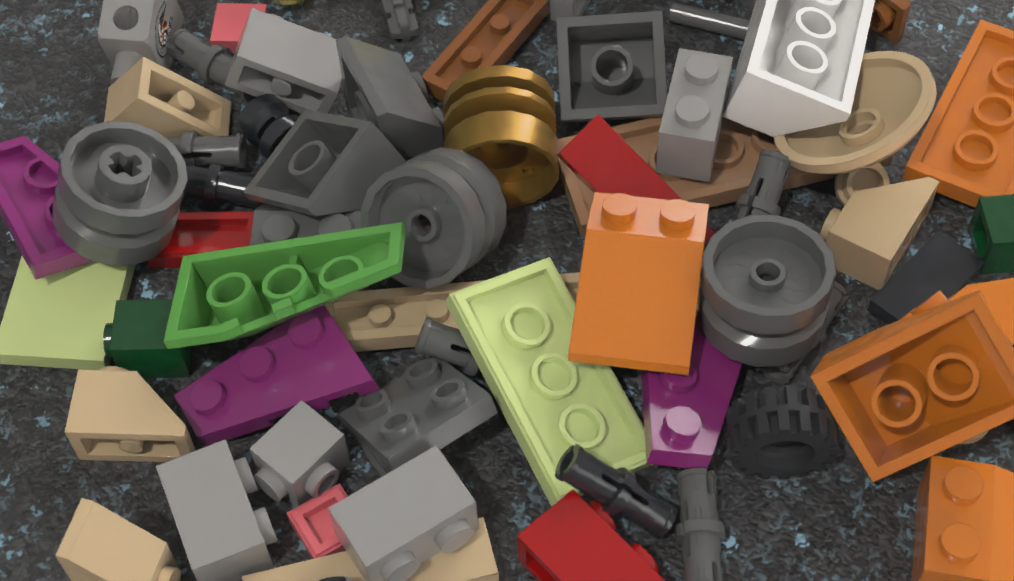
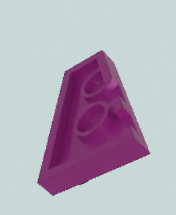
[0,136,93,280]
[174,305,380,447]
[641,315,742,468]

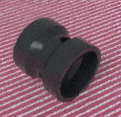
[237,93,298,160]

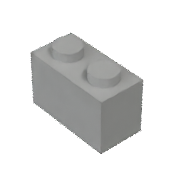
[225,8,342,113]
[656,48,733,182]
[156,439,277,581]
[328,445,479,581]

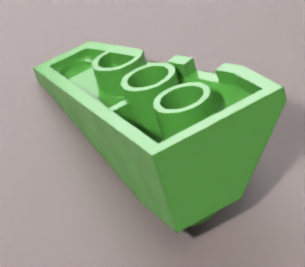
[163,222,406,349]

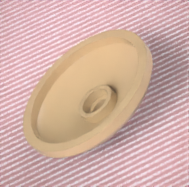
[774,51,937,174]

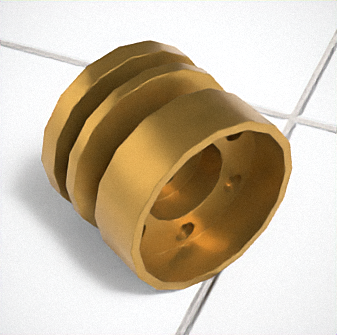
[443,65,559,208]

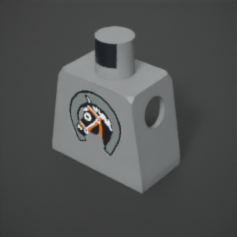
[98,0,184,85]

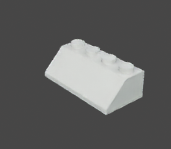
[722,0,875,137]

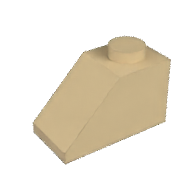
[104,57,231,137]
[820,177,939,290]
[64,366,196,462]
[55,498,181,581]

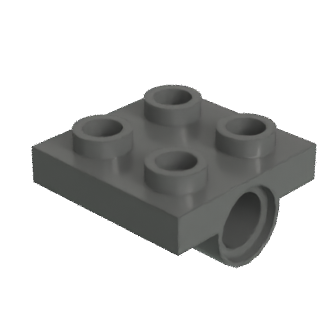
[339,357,498,477]

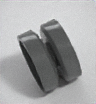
[52,121,188,266]
[361,147,506,289]
[698,215,836,367]

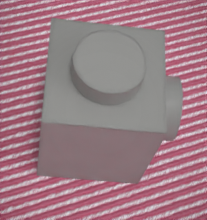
[250,400,351,507]

